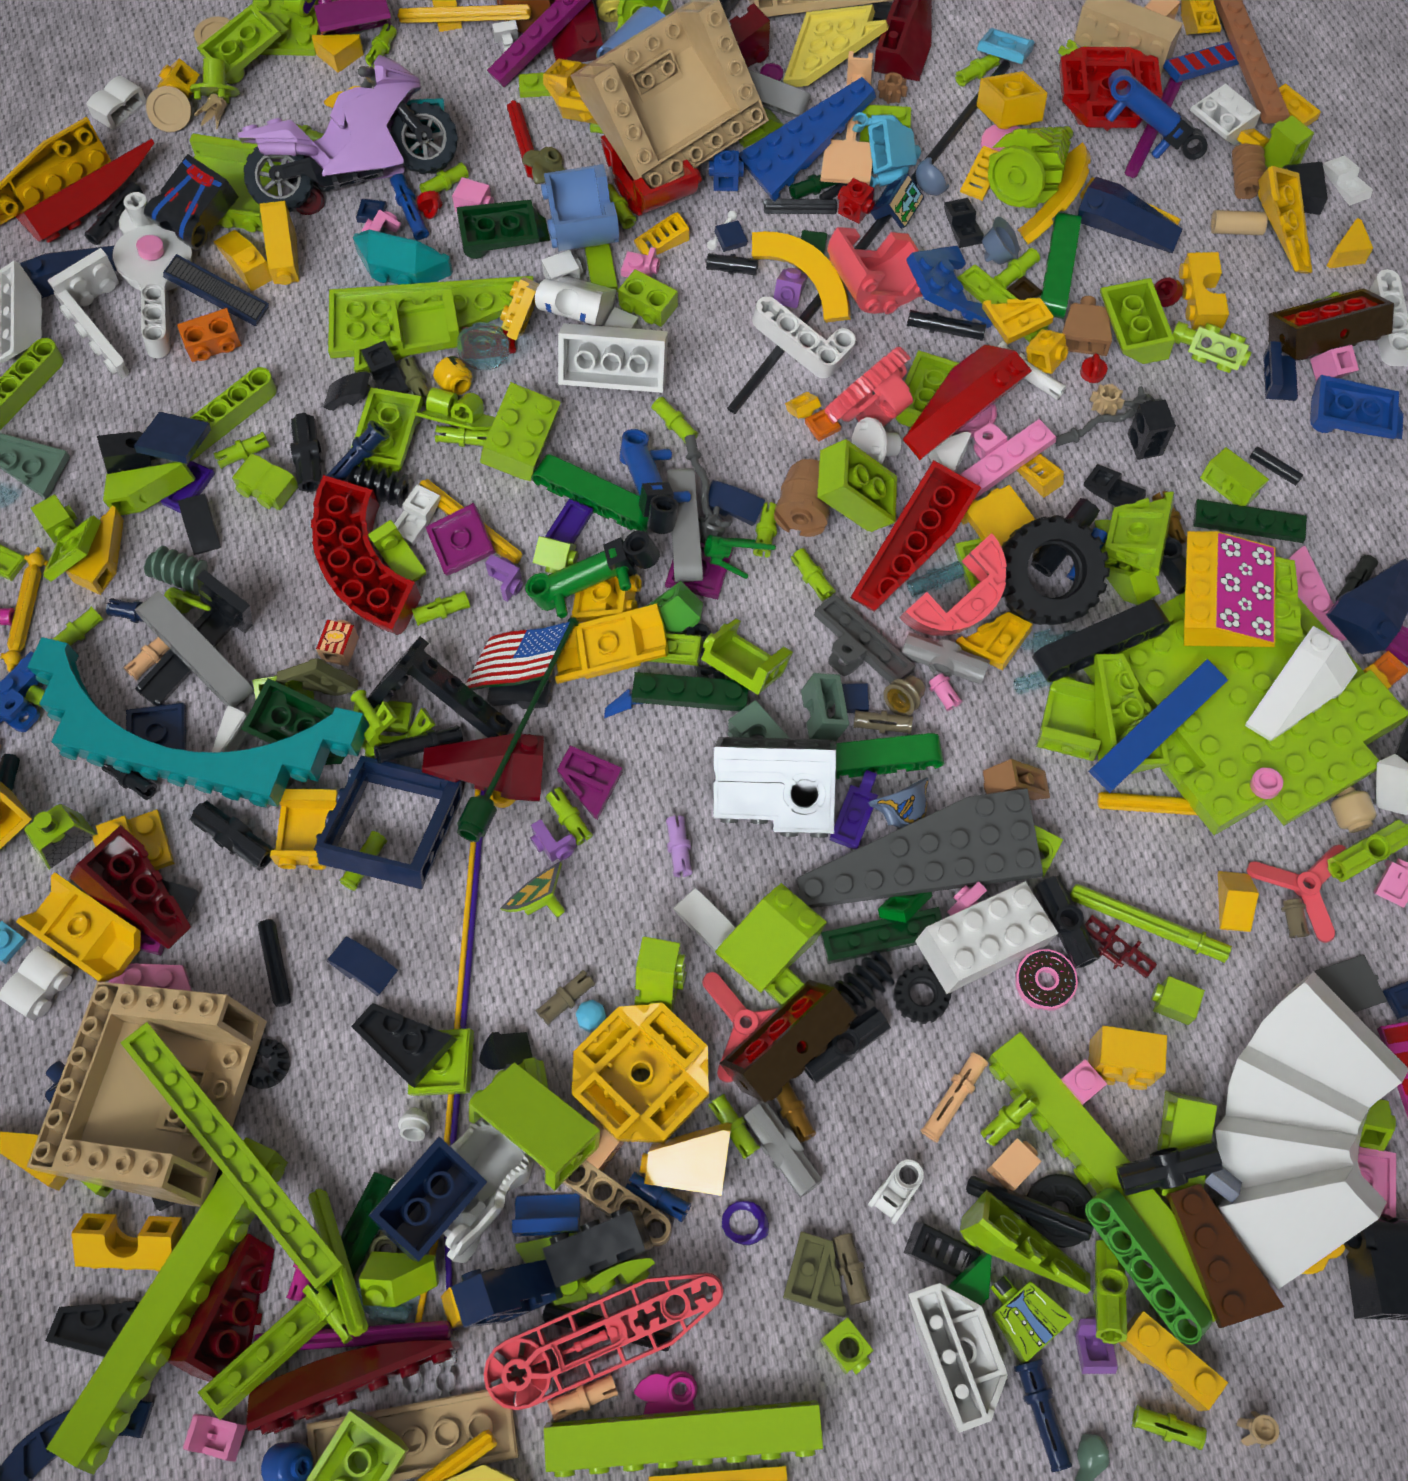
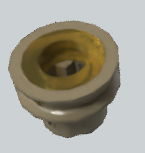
[883,675,925,716]

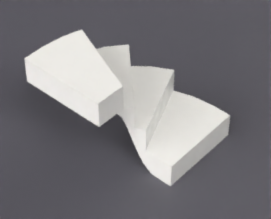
[1215,971,1408,1290]

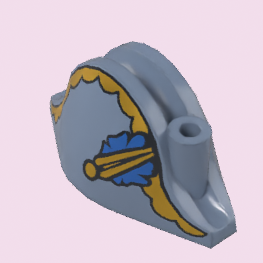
[868,777,929,828]

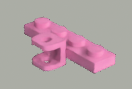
[960,419,1056,500]

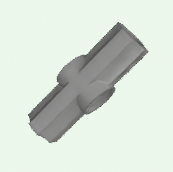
[902,632,990,685]
[743,1102,822,1198]

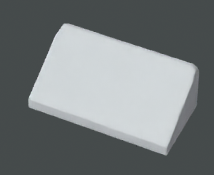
[1376,754,1408,815]

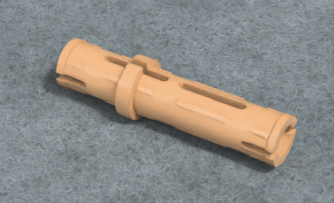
[920,1052,988,1143]

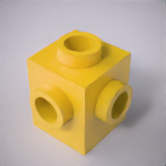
[157,58,200,99]
[1026,329,1068,374]

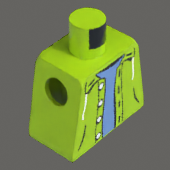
[990,1275,1074,1364]

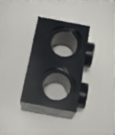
[1128,399,1176,460]

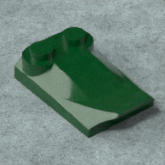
[456,199,550,259]
[241,678,345,765]

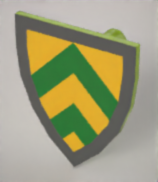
[500,862,565,917]

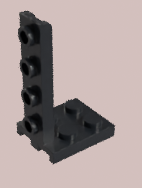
[135,570,253,706]
[367,636,513,738]

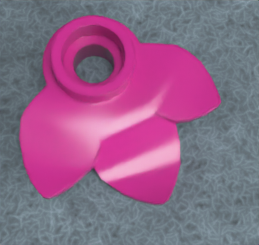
[634,1371,697,1414]

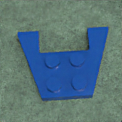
[906,246,993,328]

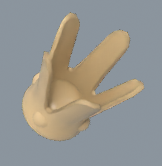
[194,94,227,129]
[1237,1411,1279,1448]

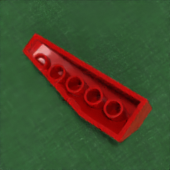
[16,138,154,243]
[902,345,1032,460]
[850,460,981,612]

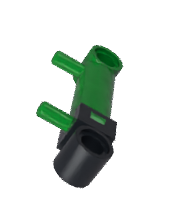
[525,530,660,618]

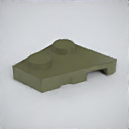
[276,658,358,696]
[783,1231,846,1318]

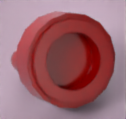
[416,191,443,219]
[1080,353,1108,383]

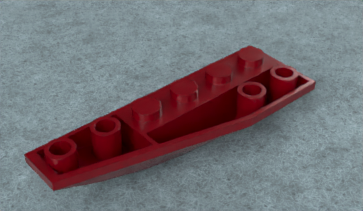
[873,0,932,82]
[246,1340,461,1435]

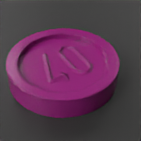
[760,63,784,81]

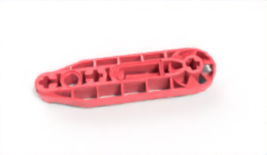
[483,1272,723,1410]

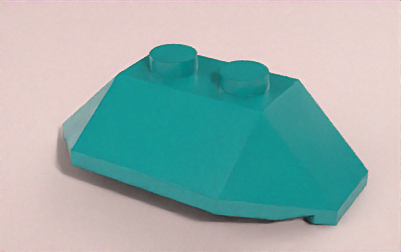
[353,230,453,285]

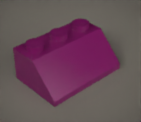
[314,0,392,35]

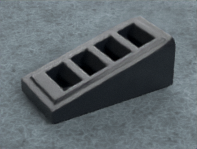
[904,1222,980,1278]

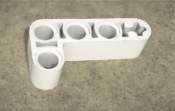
[1369,269,1408,366]
[752,296,856,378]

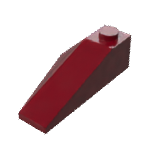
[69,825,191,949]

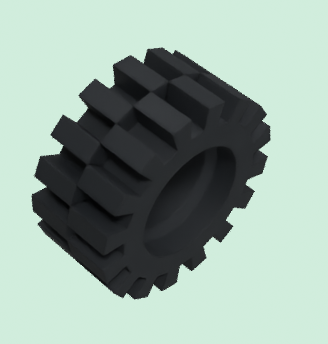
[893,964,951,1024]

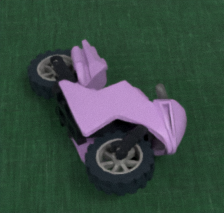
[237,55,458,212]

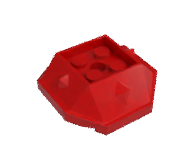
[1059,47,1163,131]

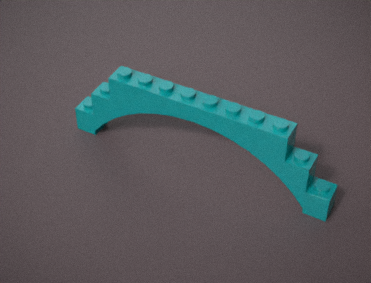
[27,637,370,807]

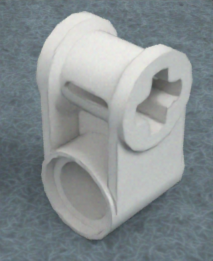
[868,1159,924,1225]

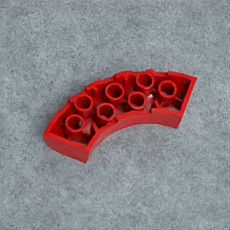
[311,475,421,635]

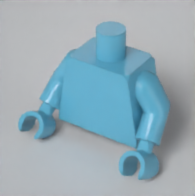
[852,112,921,188]

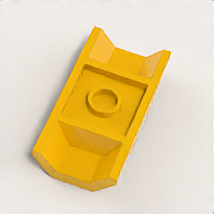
[555,604,669,684]
[16,872,141,982]

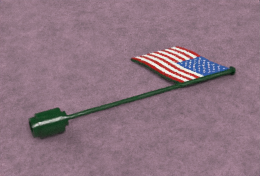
[457,617,579,842]

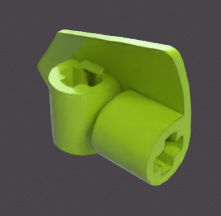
[415,387,495,430]

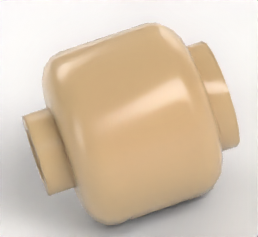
[1331,787,1377,833]

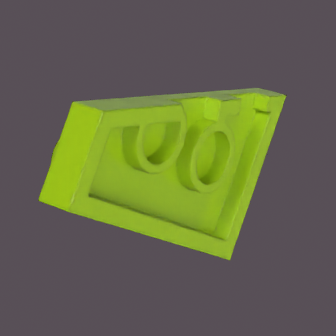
[1275,557,1304,643]

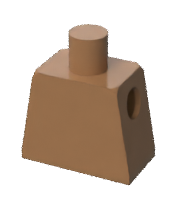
[1062,296,1112,356]

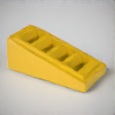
[960,146,999,201]
[634,212,689,255]
[1016,454,1064,498]

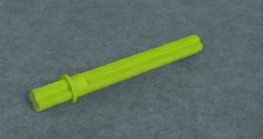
[1070,884,1232,963]

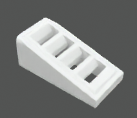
[212,705,248,752]

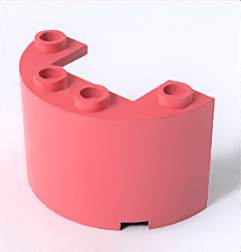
[827,227,923,314]
[899,533,1007,636]

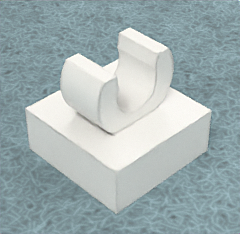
[492,20,518,51]

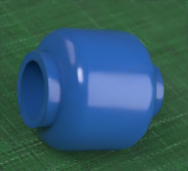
[261,1442,314,1481]

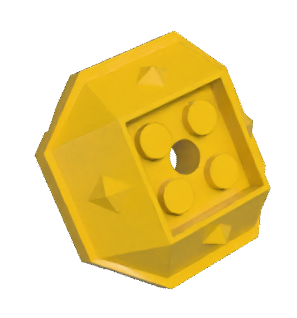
[543,59,597,124]
[572,1002,709,1143]

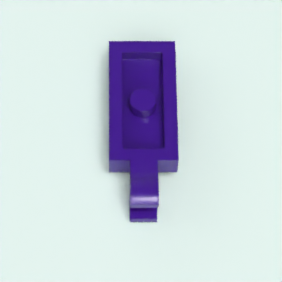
[829,770,878,850]

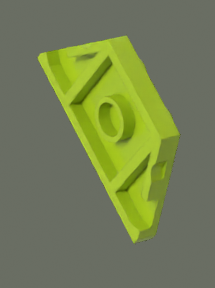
[1105,491,1174,576]

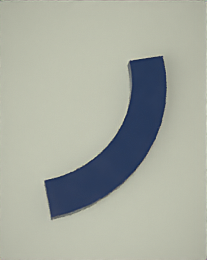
[0,1400,154,1481]

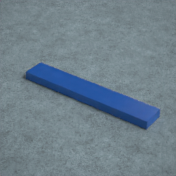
[1088,659,1228,793]

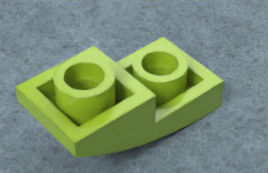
[581,1258,655,1295]

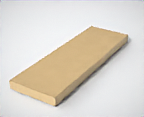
[307,1389,519,1481]

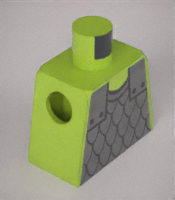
[24,804,96,870]

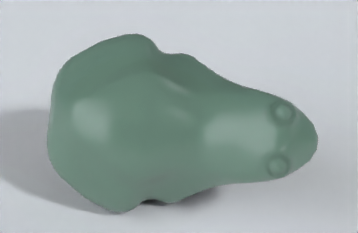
[1075,1434,1110,1481]

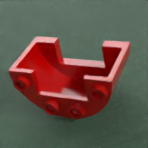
[600,135,702,216]

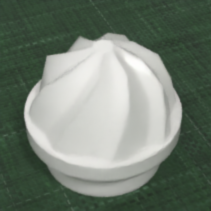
[398,1108,431,1142]

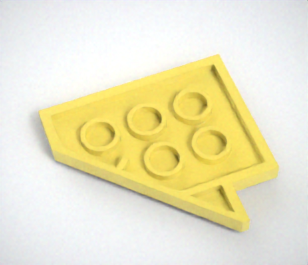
[783,5,889,87]

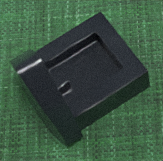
[479,1032,533,1070]

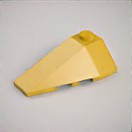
[1258,166,1312,274]

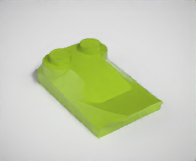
[197,4,288,84]
[895,350,959,427]
[351,387,423,477]
[306,1409,409,1481]

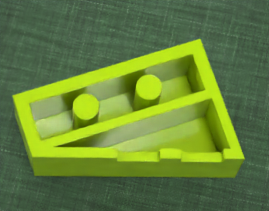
[1156,1090,1217,1196]

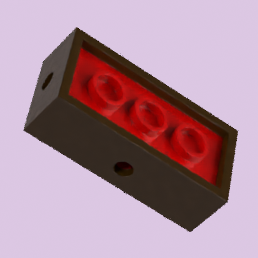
[1268,288,1394,360]
[719,980,857,1103]

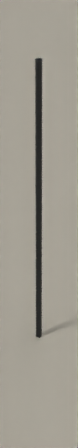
[727,60,1010,414]

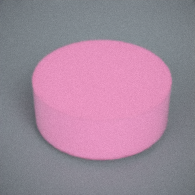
[136,235,164,261]
[1250,767,1283,799]

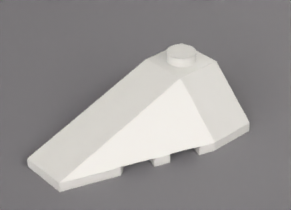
[1245,626,1358,741]

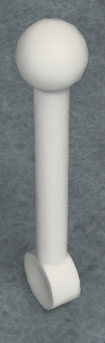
[707,210,737,250]

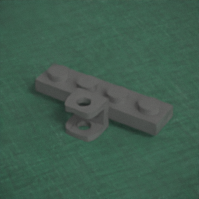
[814,594,916,684]

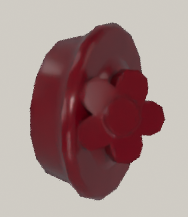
[296,186,324,215]
[1154,277,1183,307]

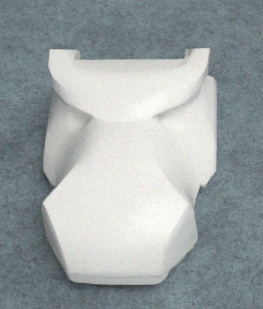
[388,1120,534,1263]

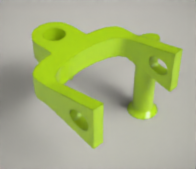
[351,690,436,759]

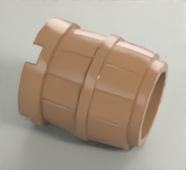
[774,459,831,537]

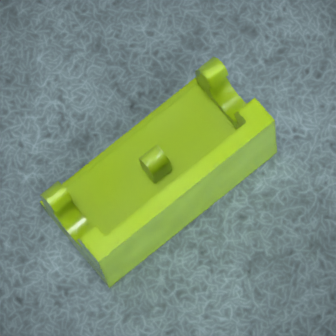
[1200,447,1269,506]

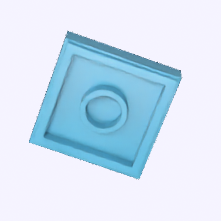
[977,28,1035,64]

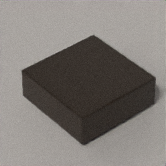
[1006,276,1042,300]

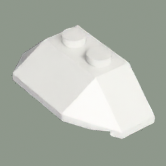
[0,261,43,363]
[908,1283,1008,1433]

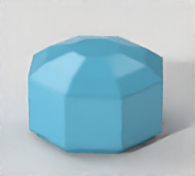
[575,1000,607,1033]

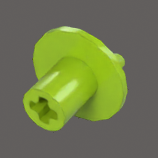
[190,58,240,104]

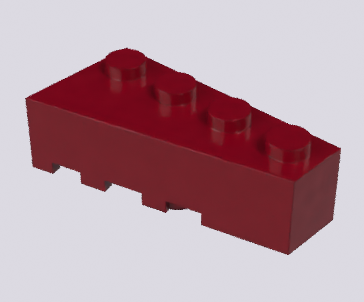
[729,3,770,68]

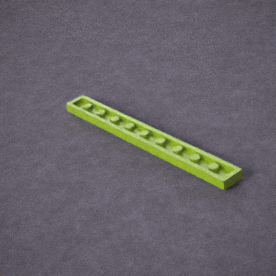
[120,1022,344,1291]

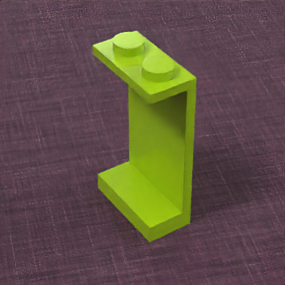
[469,1062,600,1191]

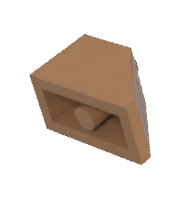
[983,759,1050,800]

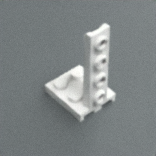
[47,248,130,380]

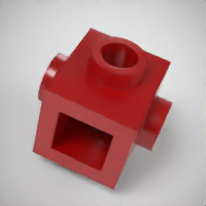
[837,178,875,224]

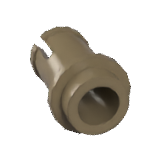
[1281,898,1310,938]

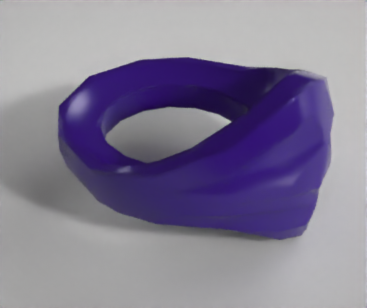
[722,1201,769,1246]

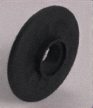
[1026,1174,1093,1248]

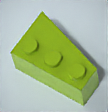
[635,936,687,1012]

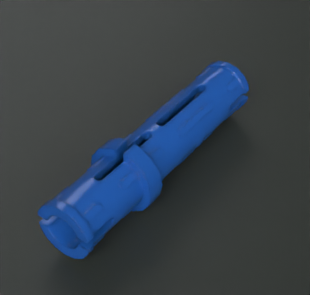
[390,174,429,241]

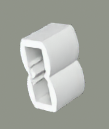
[86,76,147,130]
[0,946,74,1021]

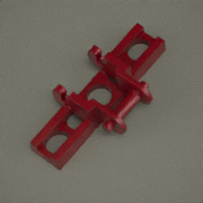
[1084,915,1157,978]

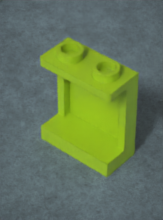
[387,288,462,357]
[701,618,793,695]
[1036,676,1101,761]

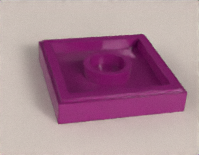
[425,503,496,576]
[665,542,733,600]

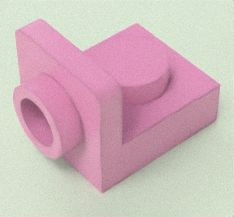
[621,247,660,278]
[1373,858,1408,908]

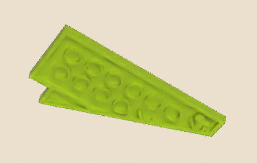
[328,276,534,373]

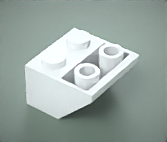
[1190,83,1261,145]

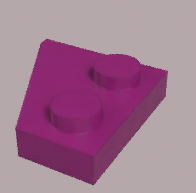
[557,745,623,820]

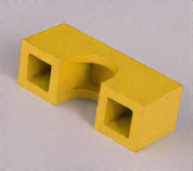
[1179,252,1229,330]
[71,1213,183,1271]
[1118,1311,1228,1411]

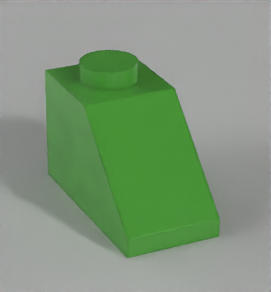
[647,581,703,633]

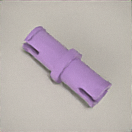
[666,815,692,877]

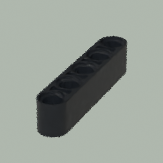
[1032,599,1171,682]

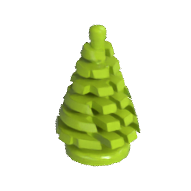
[988,126,1073,208]

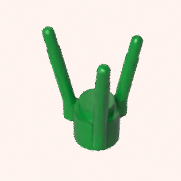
[704,534,776,579]

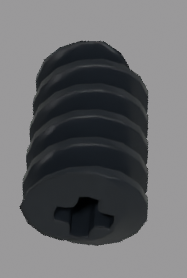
[348,460,409,508]
[834,950,895,1015]

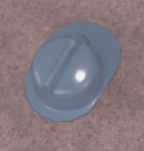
[982,216,1020,265]

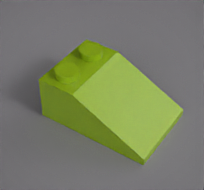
[715,883,827,993]

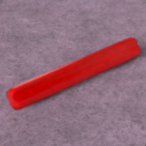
[507,100,534,179]

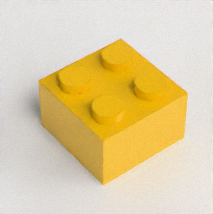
[976,71,1048,129]
[1088,1026,1167,1090]

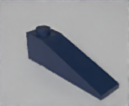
[1078,177,1183,253]
[20,245,117,299]
[1326,558,1408,655]

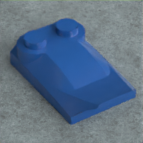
[1310,375,1404,439]

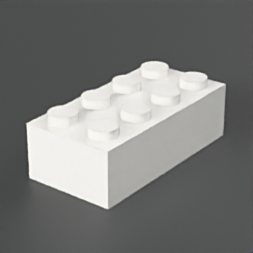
[558,323,668,393]
[915,881,1058,994]

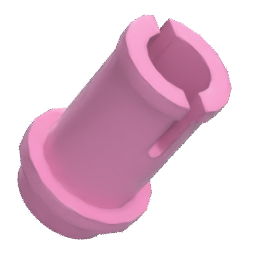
[929,673,962,711]

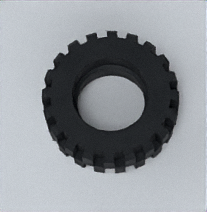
[1001,515,1110,625]

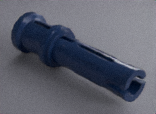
[326,420,389,481]
[1013,1358,1072,1472]

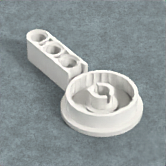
[113,225,193,358]

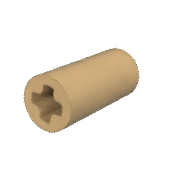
[1211,210,1268,235]

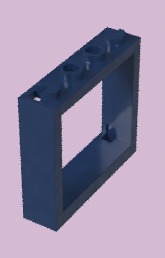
[314,756,462,889]

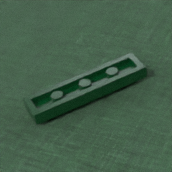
[1193,499,1307,543]
[631,672,748,711]
[821,907,942,964]
[314,1172,396,1299]

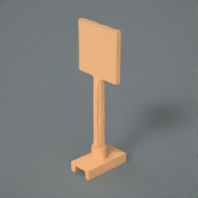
[820,51,873,186]

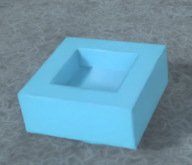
[0,921,27,964]

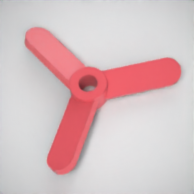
[1246,845,1346,943]
[702,972,778,1083]

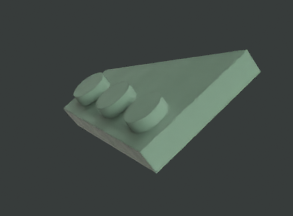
[0,433,70,499]

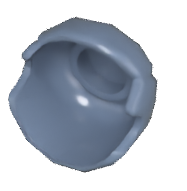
[915,157,949,196]

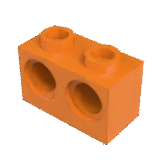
[177,308,242,362]

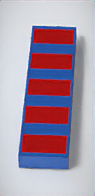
[1163,42,1239,83]

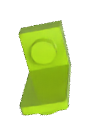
[368,520,427,582]

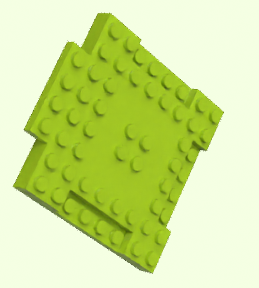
[1083,592,1408,836]

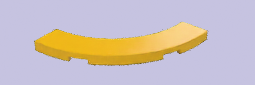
[1018,142,1091,244]
[752,231,851,323]

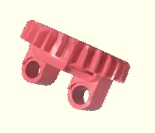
[825,347,913,427]

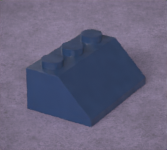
[368,1136,488,1262]

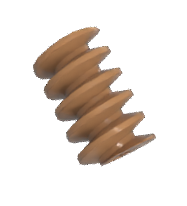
[1232,143,1266,199]

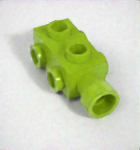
[1173,321,1252,373]

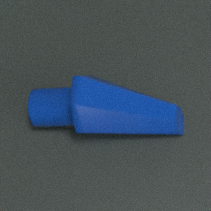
[604,689,644,719]

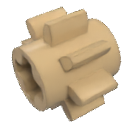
[1090,384,1125,415]

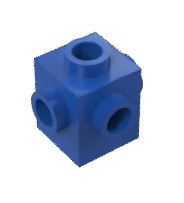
[709,150,744,191]

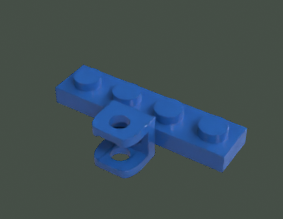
[0,651,40,732]

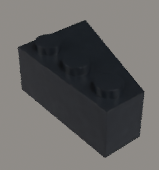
[542,1206,654,1288]

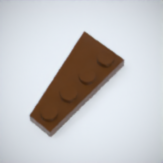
[1166,1184,1285,1328]

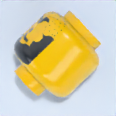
[433,356,473,395]

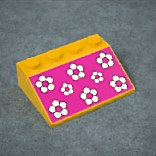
[1184,531,1275,647]

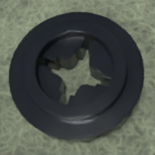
[247,1038,290,1089]

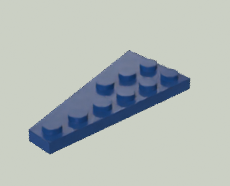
[739,77,876,202]

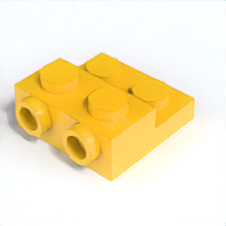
[500,277,539,340]
[571,574,642,623]
[93,809,175,870]

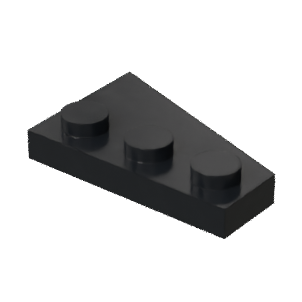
[351,1003,458,1088]
[45,1301,139,1358]

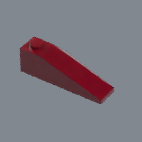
[552,0,603,62]
[422,733,544,802]
[167,1234,275,1382]

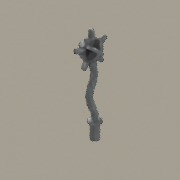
[1055,386,1163,447]
[685,435,731,543]

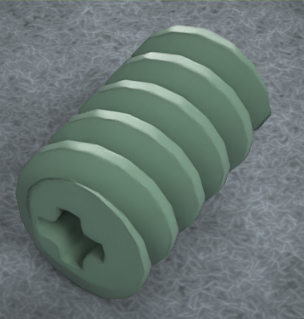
[144,545,208,595]

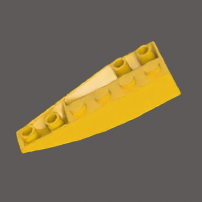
[0,117,111,225]

